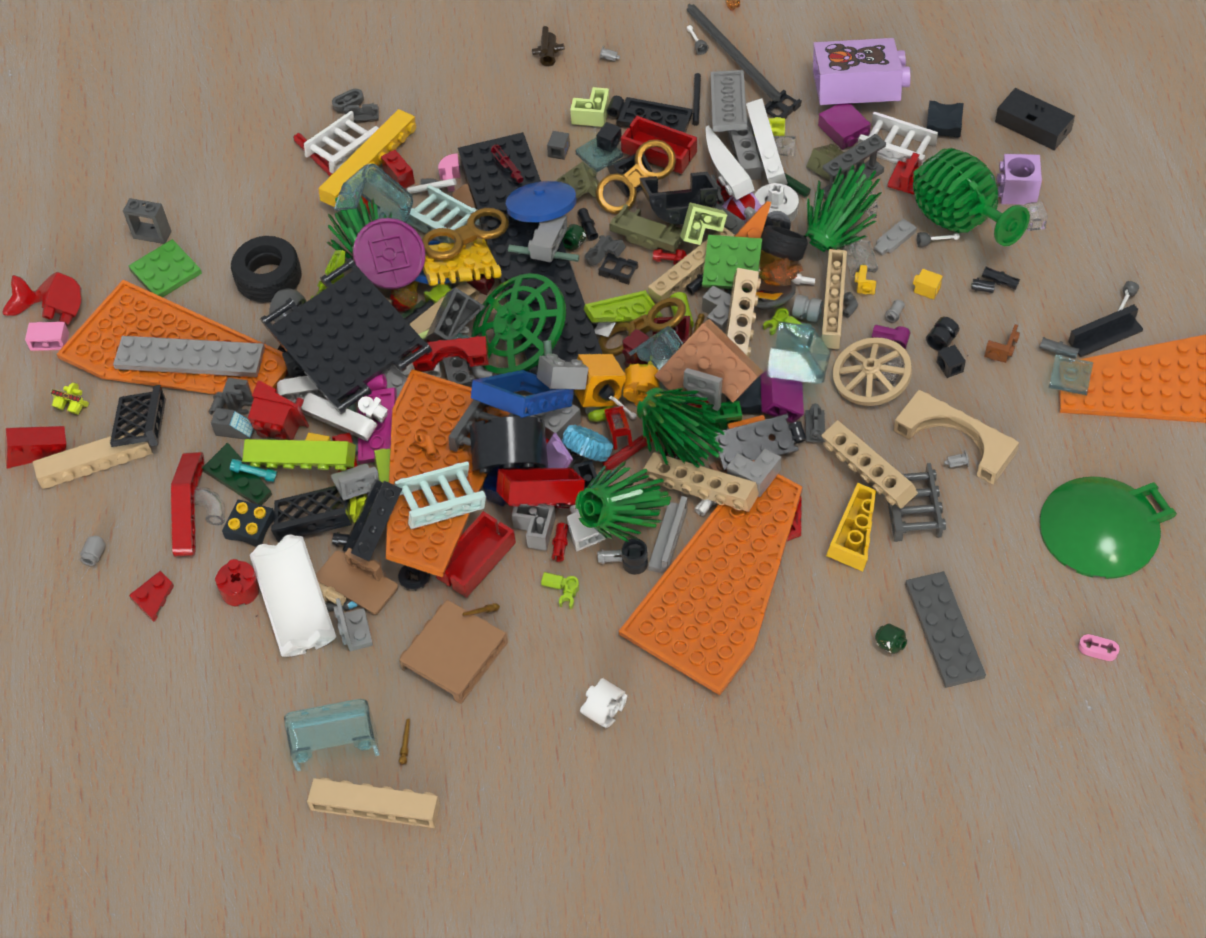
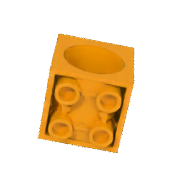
[574,354,626,407]

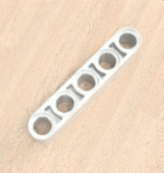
[301,393,377,441]

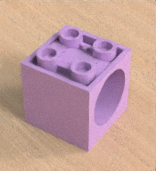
[997,154,1042,205]

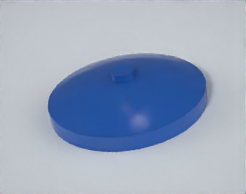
[506,181,577,222]

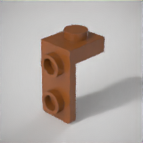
[984,324,1020,363]

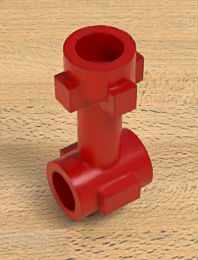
[653,249,687,265]

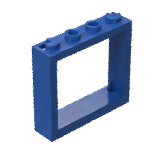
[471,370,574,417]

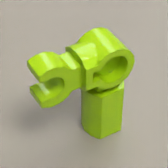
[763,308,807,337]
[541,572,580,609]

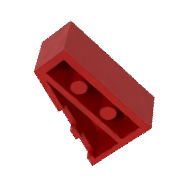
[5,426,66,469]

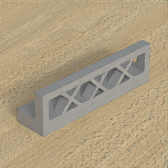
[648,496,688,574]

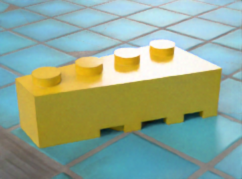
[826,483,876,572]

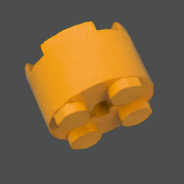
[623,364,660,406]

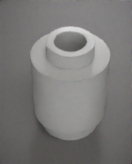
[80,536,106,566]

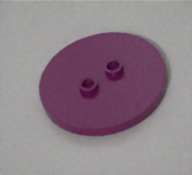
[353,218,425,290]

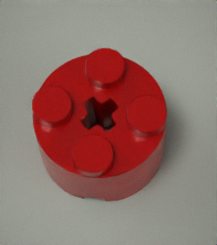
[215,559,260,607]

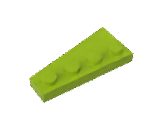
[583,290,663,323]

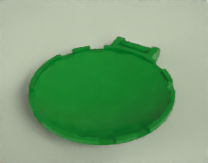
[1040,476,1177,579]

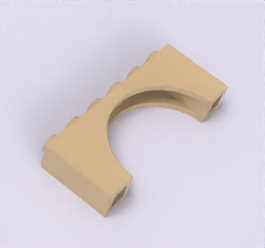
[894,390,1019,485]

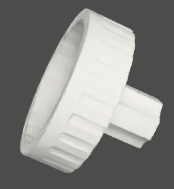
[755,182,799,227]

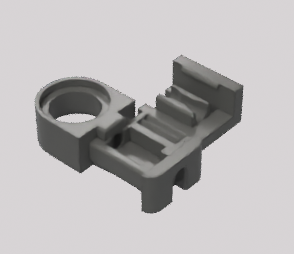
[585,235,626,266]

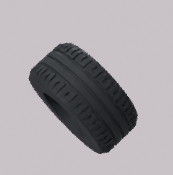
[231,236,302,303]

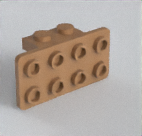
[316,548,398,615]

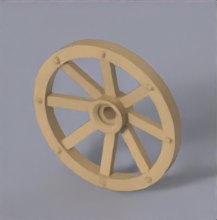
[833,338,912,406]

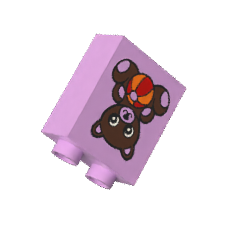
[813,38,910,105]

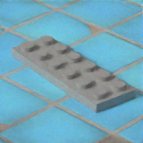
[711,70,747,132]

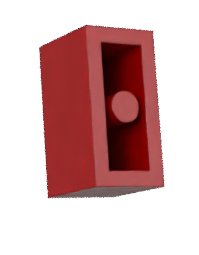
[381,150,415,191]

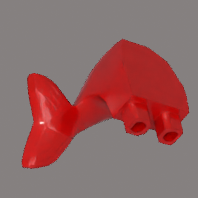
[2,272,82,326]

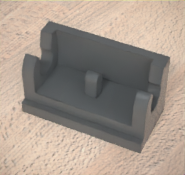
[222,378,254,415]

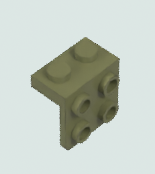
[806,144,844,180]
[556,162,599,199]

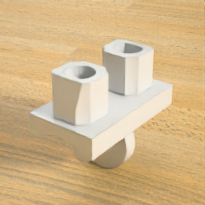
[358,397,388,423]

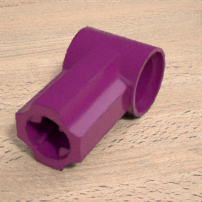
[871,325,911,349]

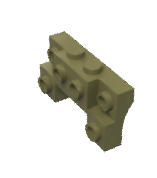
[609,204,683,252]

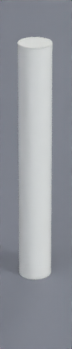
[407,178,456,194]

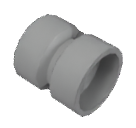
[792,294,823,323]

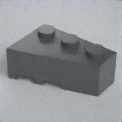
[425,287,485,342]

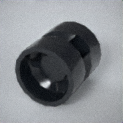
[926,316,960,351]
[622,538,648,575]

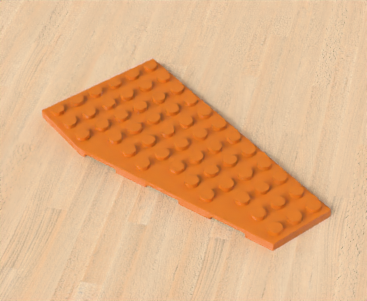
[1059,334,1206,423]

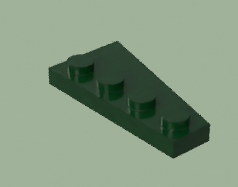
[202,442,272,505]

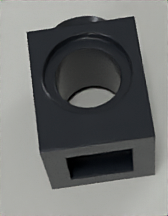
[596,122,622,153]
[936,345,966,378]

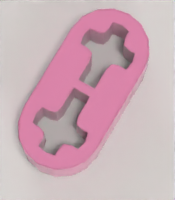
[1078,634,1119,661]

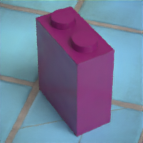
[818,103,871,150]
[761,366,804,423]

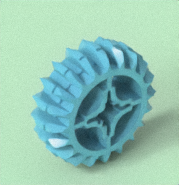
[562,425,613,462]

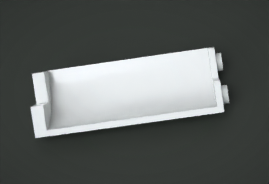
[250,535,336,657]

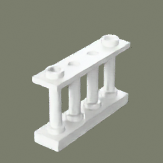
[304,111,379,174]
[858,112,938,167]

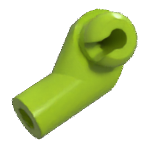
[588,406,614,422]

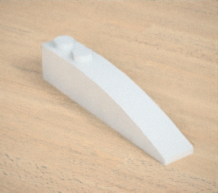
[746,98,788,185]
[706,125,755,200]

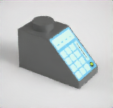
[211,408,255,440]

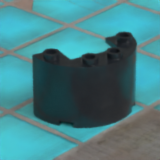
[639,172,718,225]
[469,416,548,474]

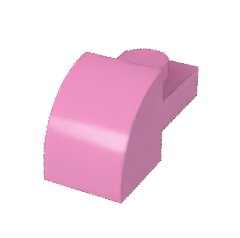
[438,153,461,192]

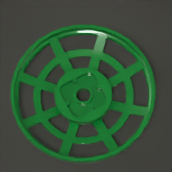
[472,273,566,375]

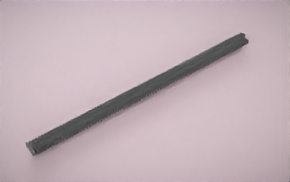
[686,4,782,102]

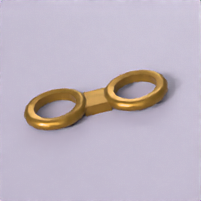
[596,140,676,214]
[422,208,509,260]
[598,297,686,357]

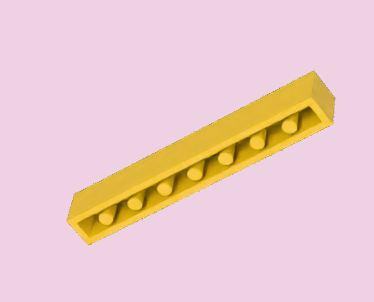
[318,109,416,208]

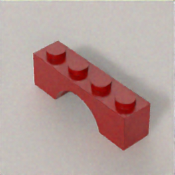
[412,336,489,372]

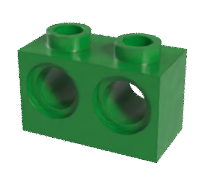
[702,401,742,432]

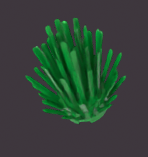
[804,163,882,252]
[326,191,392,263]
[637,388,725,468]
[575,461,671,542]

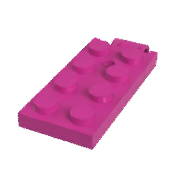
[358,374,397,464]

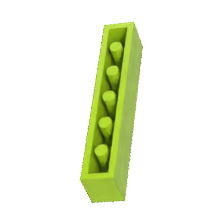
[242,439,356,471]

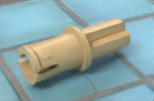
[318,582,346,606]

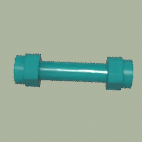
[229,459,277,482]

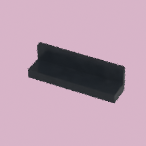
[1068,304,1143,357]

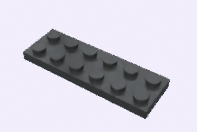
[905,571,986,688]

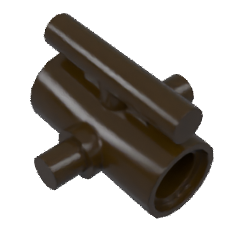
[532,26,565,66]

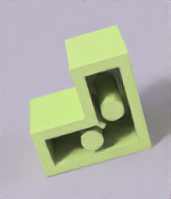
[570,87,610,127]
[680,202,727,245]

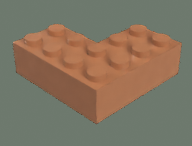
[655,319,764,402]

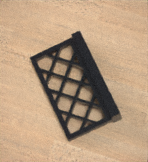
[110,385,166,447]
[271,486,352,542]

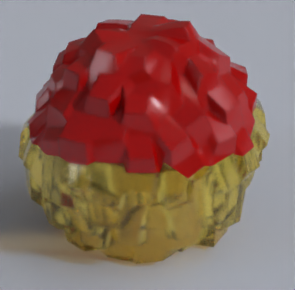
[390,287,418,312]

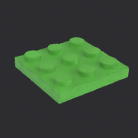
[702,235,762,291]
[128,239,202,297]

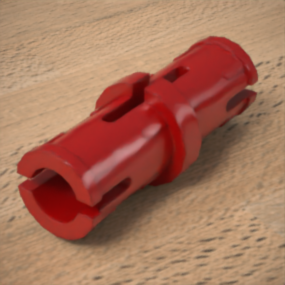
[551,523,569,562]

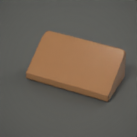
[452,183,476,220]

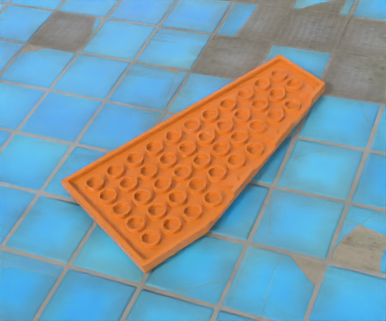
[57,280,288,394]
[386,369,510,577]
[619,460,802,695]

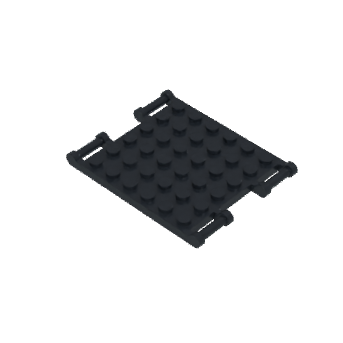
[260,258,432,414]

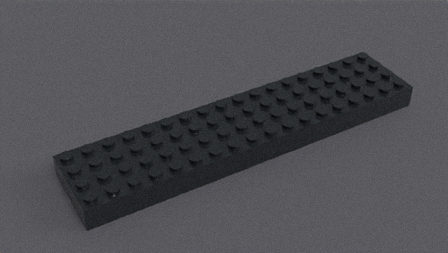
[458,132,603,375]

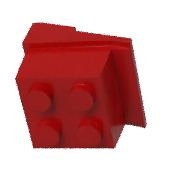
[248,381,309,440]

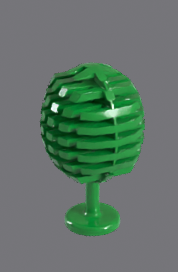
[913,148,1030,246]

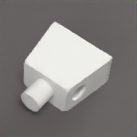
[567,505,610,552]

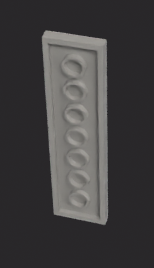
[113,336,265,377]

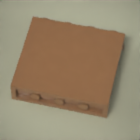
[399,600,508,704]

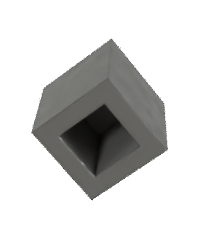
[547,131,570,160]

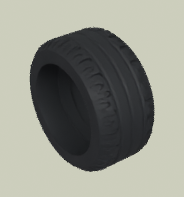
[761,225,808,261]

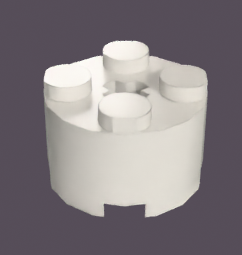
[580,678,627,728]

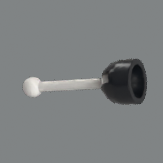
[598,384,637,420]

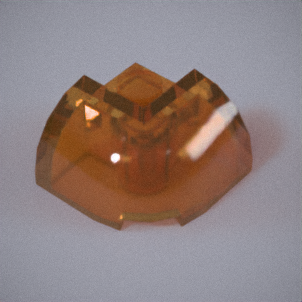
[759,258,803,287]

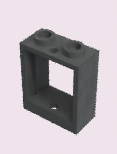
[123,198,172,244]

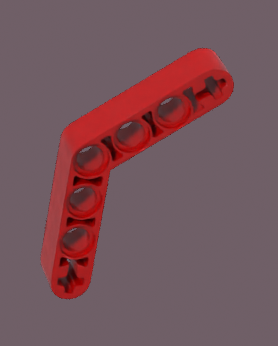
[171,452,204,557]

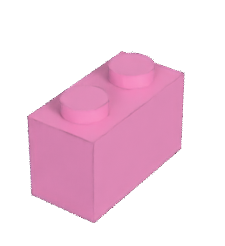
[25,322,69,351]

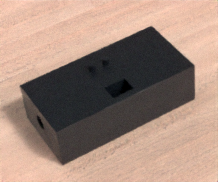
[995,88,1075,151]

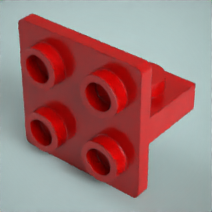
[887,152,920,194]

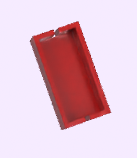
[621,116,697,174]
[496,468,585,507]
[435,511,516,598]

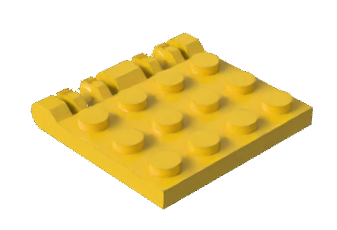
[423,239,501,286]

